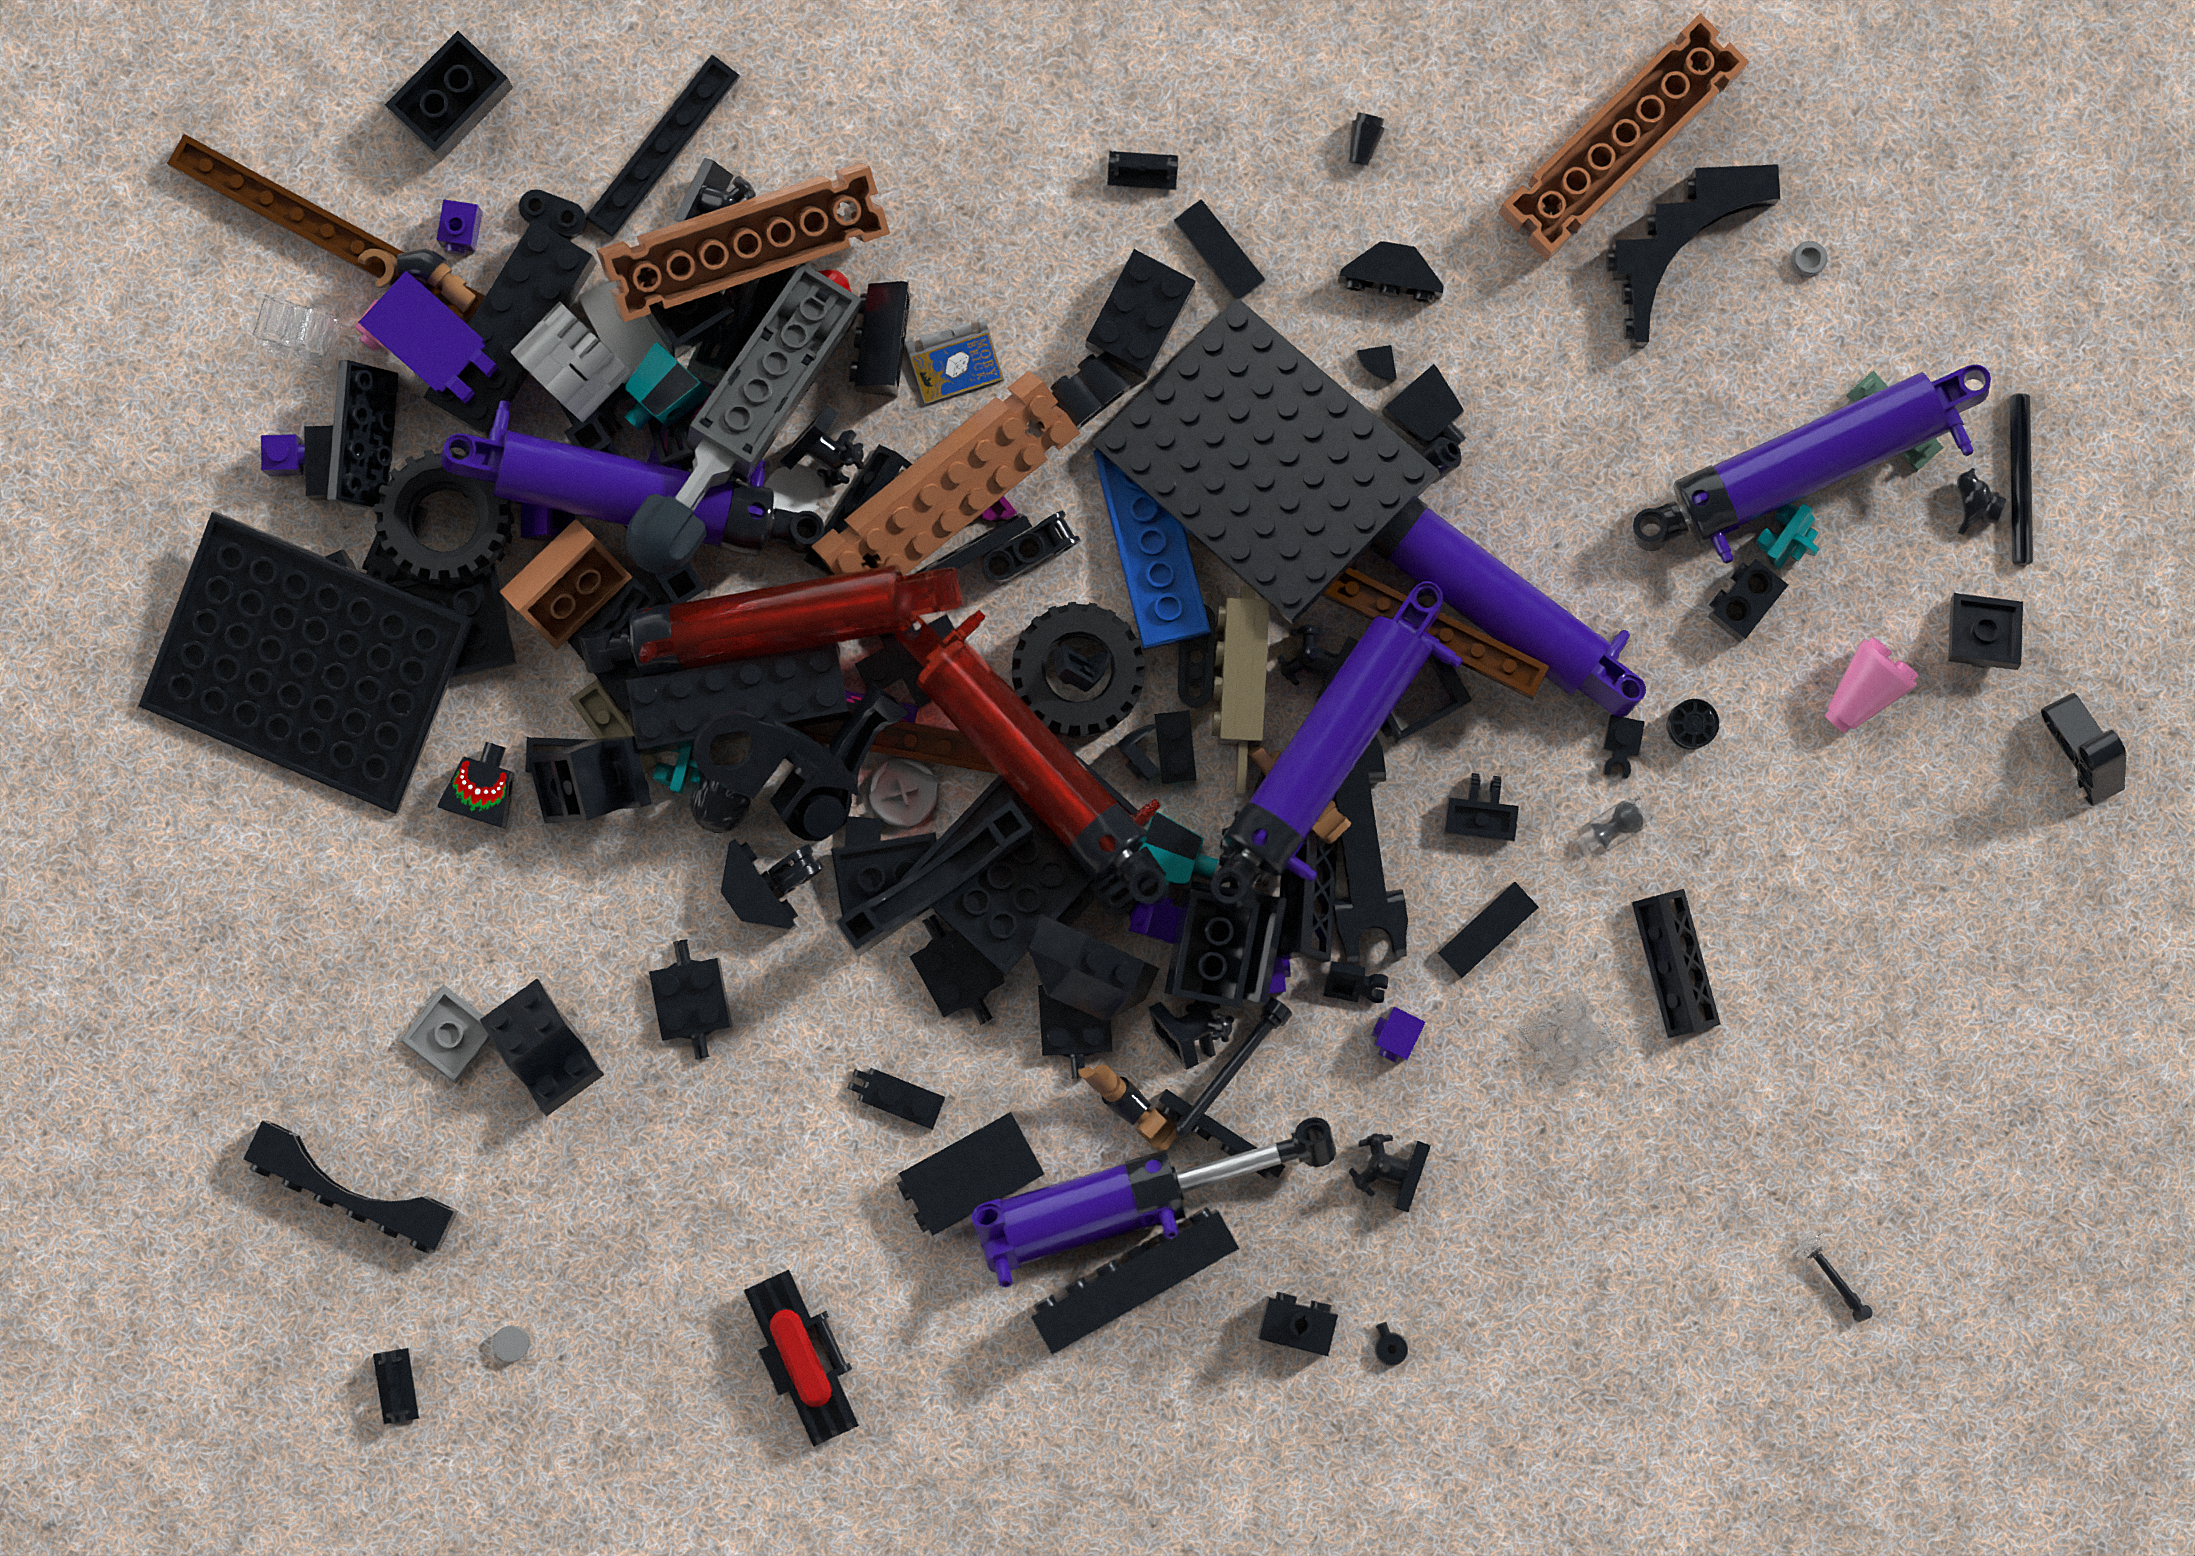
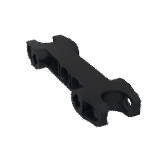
[1334,735,1408,964]

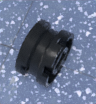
[1666,699,1719,750]
[768,844,824,895]

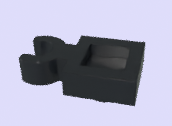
[1603,714,1645,779]
[1323,961,1388,1003]

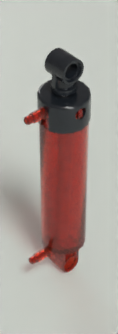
[579,564,964,677]
[894,610,1170,906]

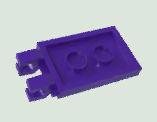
[359,271,500,405]

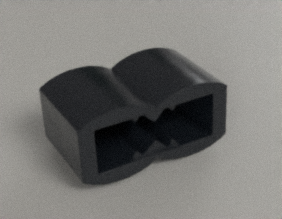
[1050,353,1130,430]

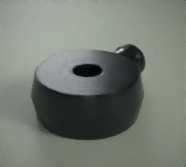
[1375,1322,1408,1366]

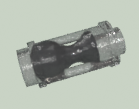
[1574,796,1653,859]

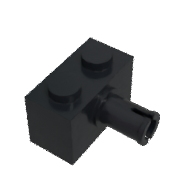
[1258,1292,1338,1357]

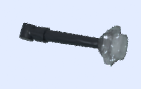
[1795,1232,1873,1322]

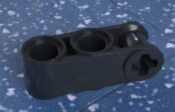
[983,510,1081,586]

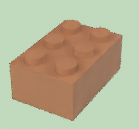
[500,519,632,650]

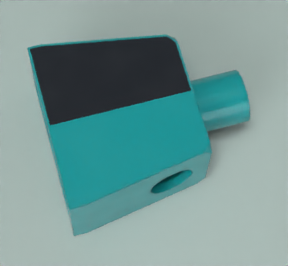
[624,342,711,431]
[1140,811,1219,886]

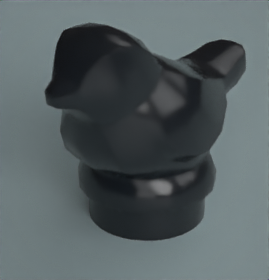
[1957,468,2006,535]

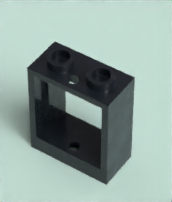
[1380,654,1472,744]

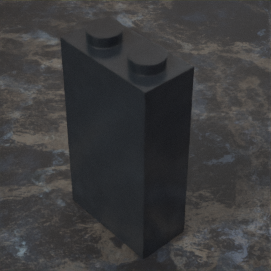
[896,1112,1045,1236]

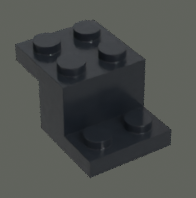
[527,736,652,824]
[480,978,604,1117]

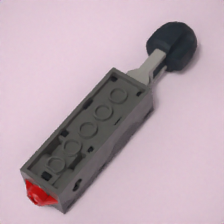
[626,263,862,575]

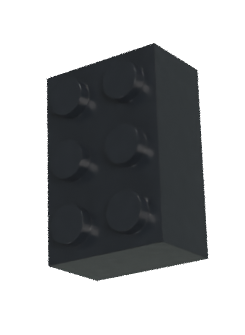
[385,30,513,162]
[1085,249,1196,380]

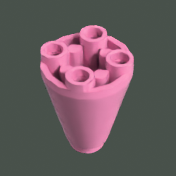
[1824,637,1919,734]

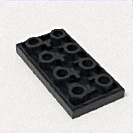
[327,360,398,510]

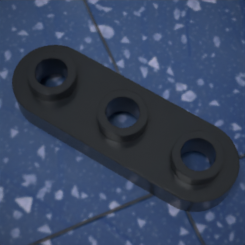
[1177,604,1216,709]

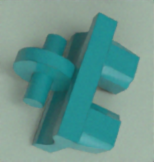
[1756,503,1819,570]
[653,746,703,794]

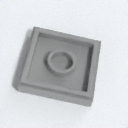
[400,984,491,1083]

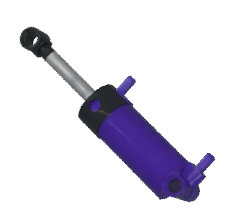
[971,1117,1336,1288]

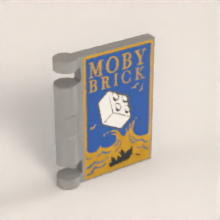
[905,317,1004,405]

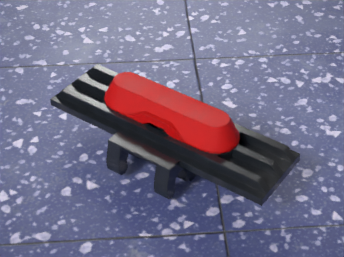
[744,1269,859,1447]

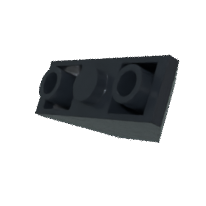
[1337,241,1444,303]
[720,839,798,930]

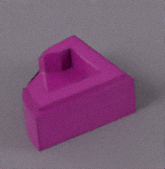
[978,496,1017,522]

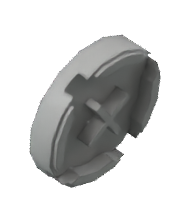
[869,757,939,827]

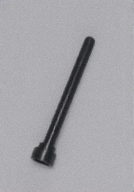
[1175,997,1292,1137]

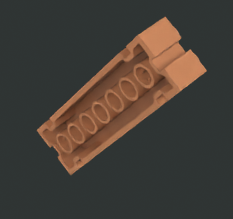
[1498,13,1749,262]
[597,162,890,323]
[811,371,1080,596]

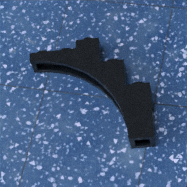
[1606,164,1780,348]

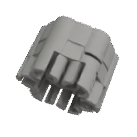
[511,302,632,423]

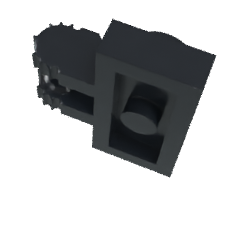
[1444,773,1519,842]

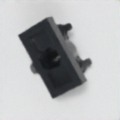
[674,157,756,223]
[780,405,864,489]
[1277,624,1359,702]
[1148,999,1234,1070]
[1349,1133,1431,1212]

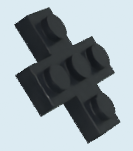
[855,602,963,709]

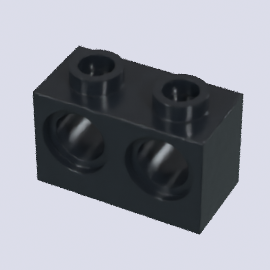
[1708,559,1789,643]

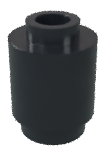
[1419,437,1462,484]

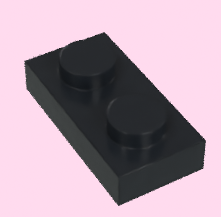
[1154,710,1197,784]

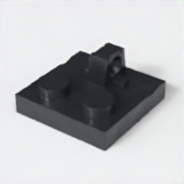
[1948,593,2023,670]

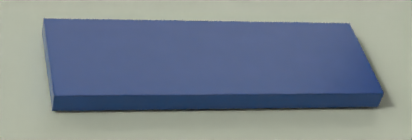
[1093,450,1211,651]

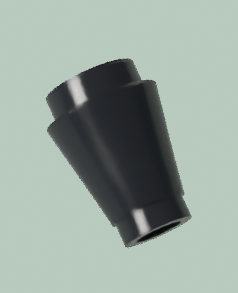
[1349,112,1385,166]

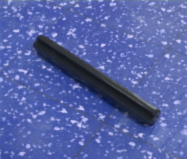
[2010,393,2033,565]

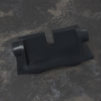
[1107,151,1178,190]
[373,1348,419,1424]

